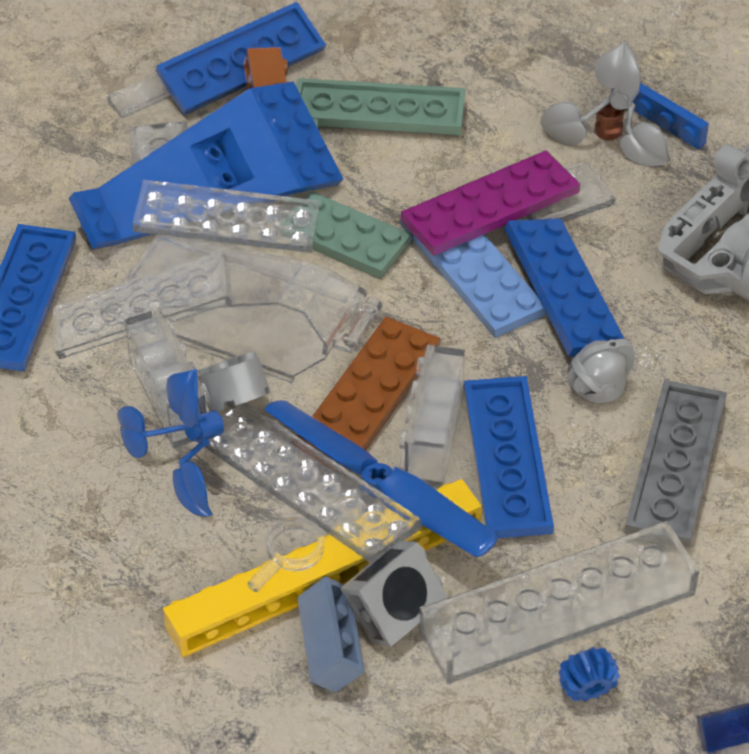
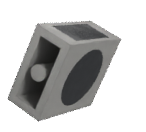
[340,540,448,647]

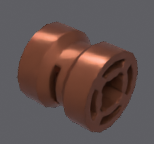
[594,101,625,140]

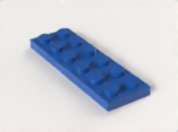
[155,2,326,115]
[505,219,625,357]
[0,224,76,372]
[464,376,554,538]

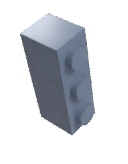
[297,576,365,692]

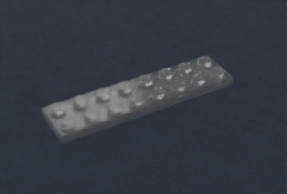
[198,402,422,563]

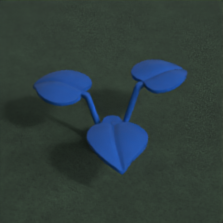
[117,369,224,517]

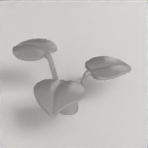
[541,42,671,167]

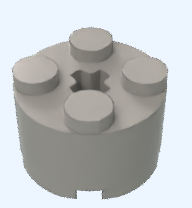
[197,351,271,412]

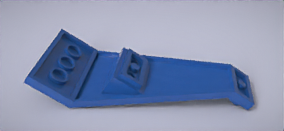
[68,81,344,249]

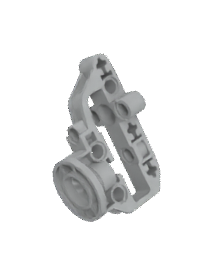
[659,144,749,301]

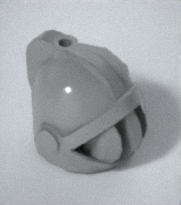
[567,339,635,403]

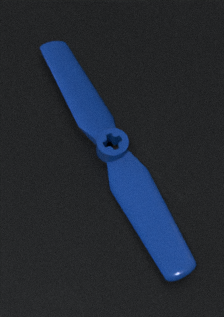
[265,400,498,557]

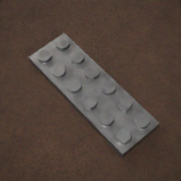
[624,380,727,547]

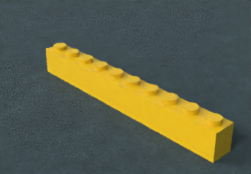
[163,479,482,658]

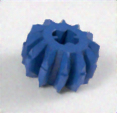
[558,647,620,702]

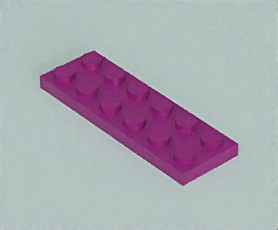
[400,150,581,256]

